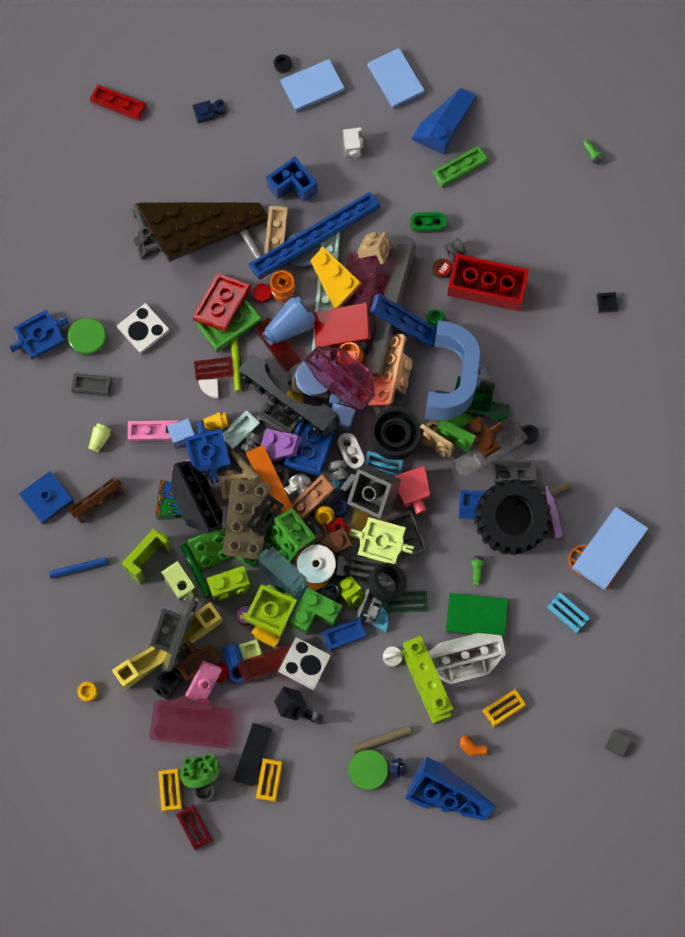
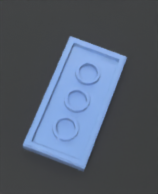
[572,507,648,590]

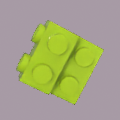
[245,584,297,637]

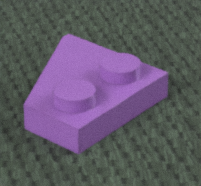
[261,429,301,462]

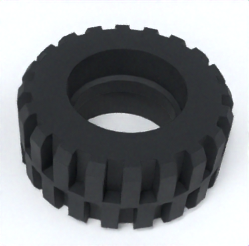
[474,479,552,555]

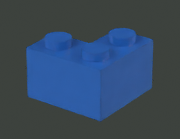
[266,157,318,202]

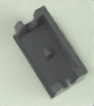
[256,403,298,434]

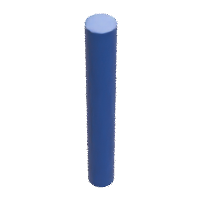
[49,557,108,579]

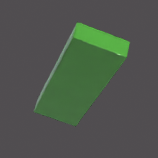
[432,145,489,188]

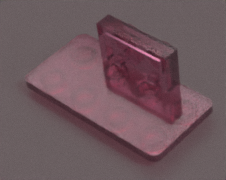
[342,252,387,313]
[149,696,233,749]

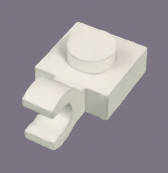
[284,472,312,495]

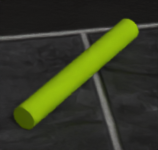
[231,339,242,392]

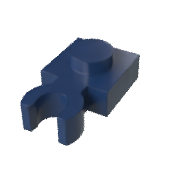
[192,99,226,124]

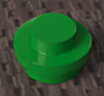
[426,309,445,328]

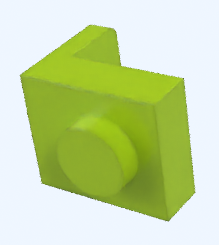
[338,575,365,610]

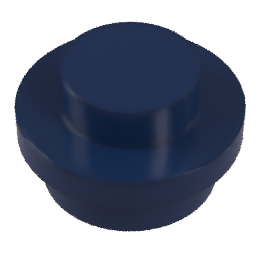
[390,758,406,779]

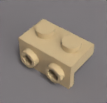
[357,232,392,264]

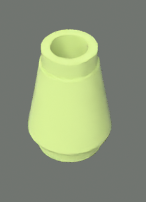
[88,423,111,453]

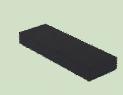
[233,723,272,787]

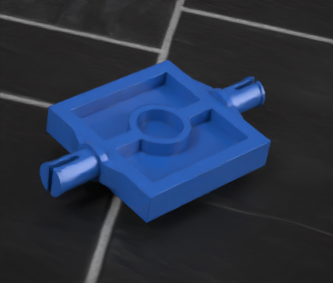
[9,310,69,360]
[184,420,231,484]

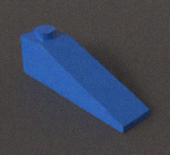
[412,88,477,155]
[405,757,495,821]

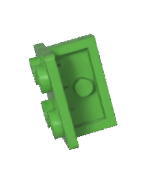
[187,526,233,570]

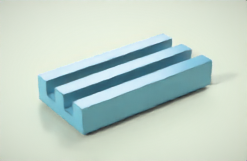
[363,451,404,476]
[547,593,590,634]

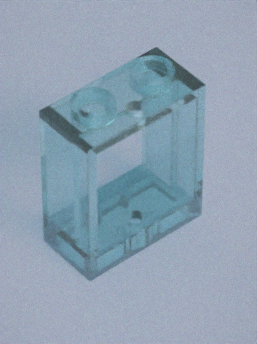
[259,546,308,599]

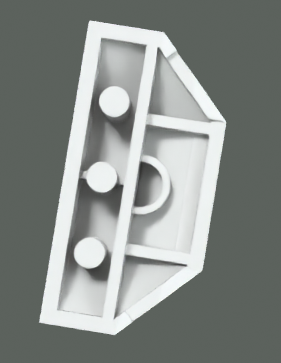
[428,633,506,684]

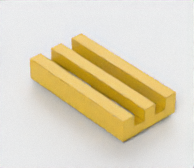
[482,689,526,728]
[256,758,283,802]
[159,769,182,812]

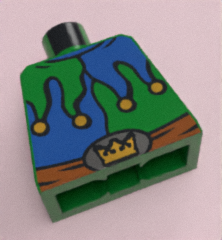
[155,480,183,520]

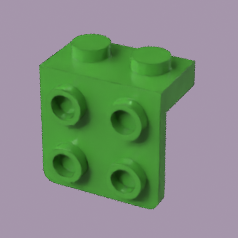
[436,413,476,453]

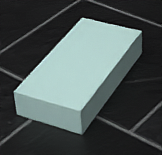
[223,410,260,450]

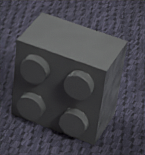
[347,465,401,519]

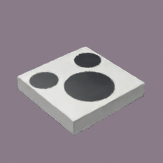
[117,303,170,354]
[278,637,331,690]

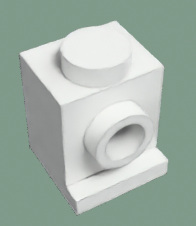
[343,127,364,158]

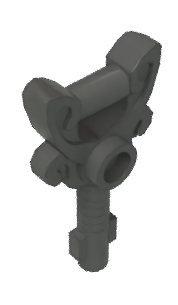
[132,203,162,259]

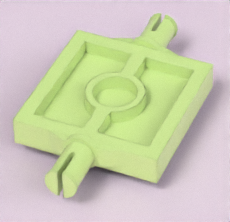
[349,517,415,565]

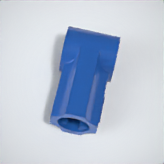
[222,643,248,685]

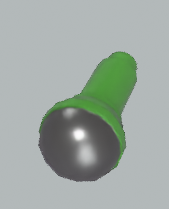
[583,139,603,164]
[471,556,485,586]

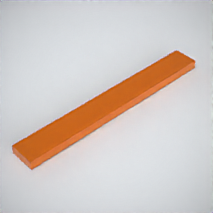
[246,445,328,591]

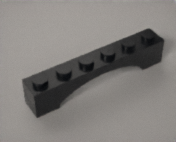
[238,353,341,438]

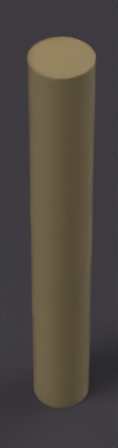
[229,450,261,483]
[515,481,571,511]
[352,726,411,753]

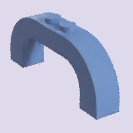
[424,320,482,420]

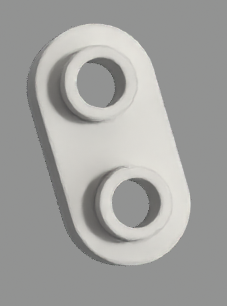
[338,433,364,470]

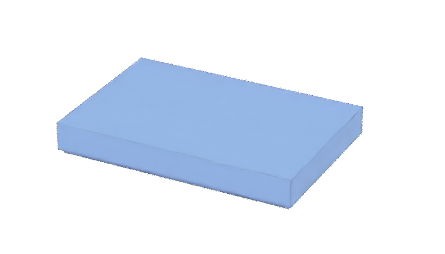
[367,48,425,108]
[281,59,345,112]

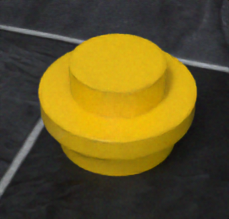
[315,506,334,525]

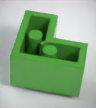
[289,587,342,635]

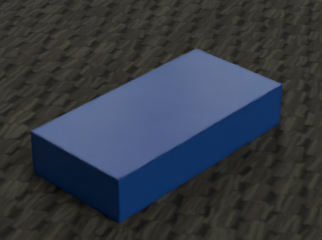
[322,618,366,651]

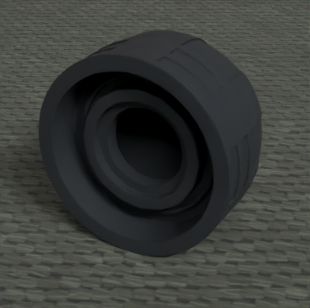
[370,407,421,460]

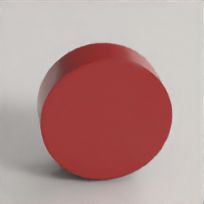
[253,284,271,303]

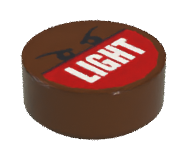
[433,258,451,278]

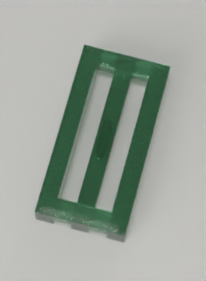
[388,591,428,613]

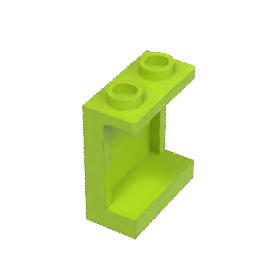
[121,529,171,584]

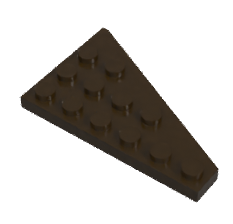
[137,202,268,262]

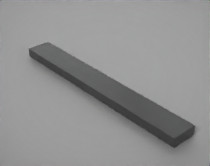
[362,243,416,377]

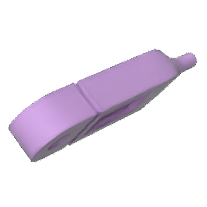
[545,486,562,539]

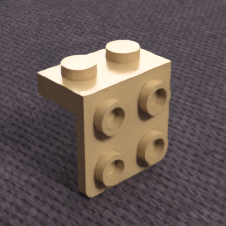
[420,419,457,459]

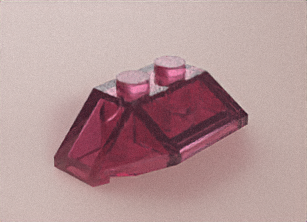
[304,346,375,410]

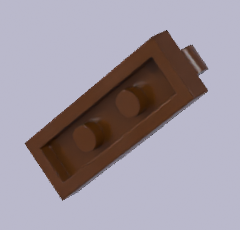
[68,476,124,524]

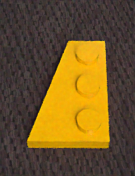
[311,247,362,308]

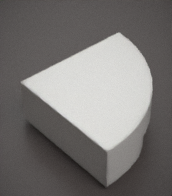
[199,379,219,399]

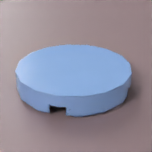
[295,359,333,396]

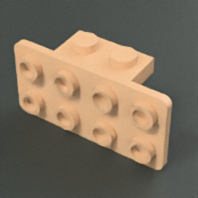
[359,334,412,406]

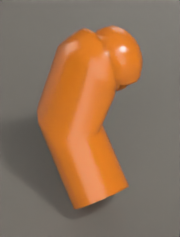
[459,735,487,756]

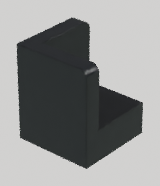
[274,686,307,721]

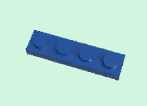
[370,294,437,346]

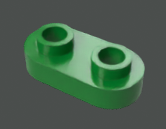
[410,212,447,232]

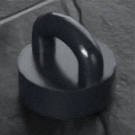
[320,582,341,603]

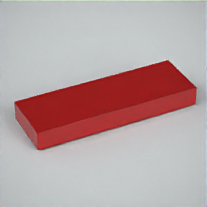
[90,84,147,121]

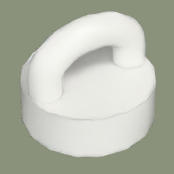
[383,647,402,667]

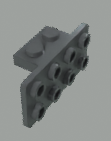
[149,595,198,672]

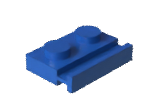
[458,490,498,521]

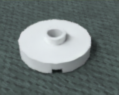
[297,545,336,584]

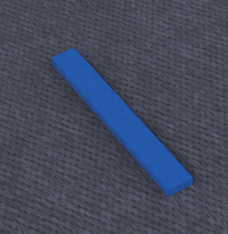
[249,192,381,280]

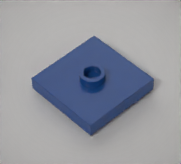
[19,471,73,524]

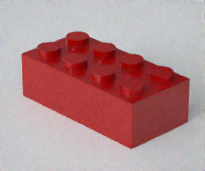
[447,254,529,312]

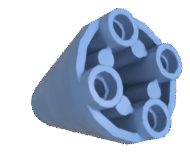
[262,297,316,345]

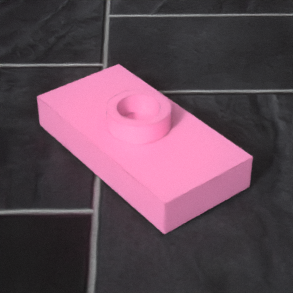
[185,661,222,703]

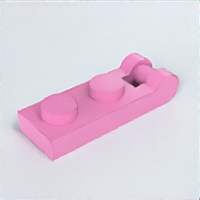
[128,420,180,441]

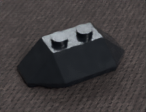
[170,460,223,534]

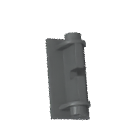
[357,586,387,624]

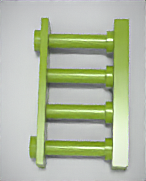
[401,635,453,724]

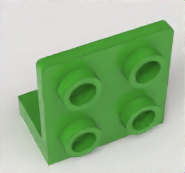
[265,508,316,566]

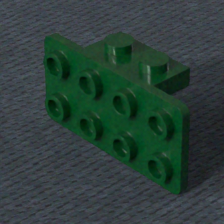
[435,376,510,421]

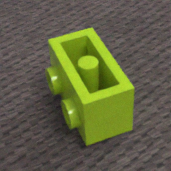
[206,566,251,601]

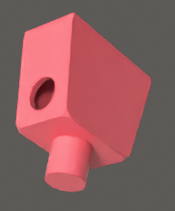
[395,466,430,515]

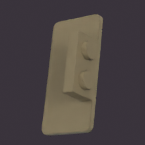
[223,478,270,560]

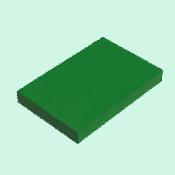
[445,593,508,639]

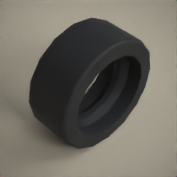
[367,562,407,602]

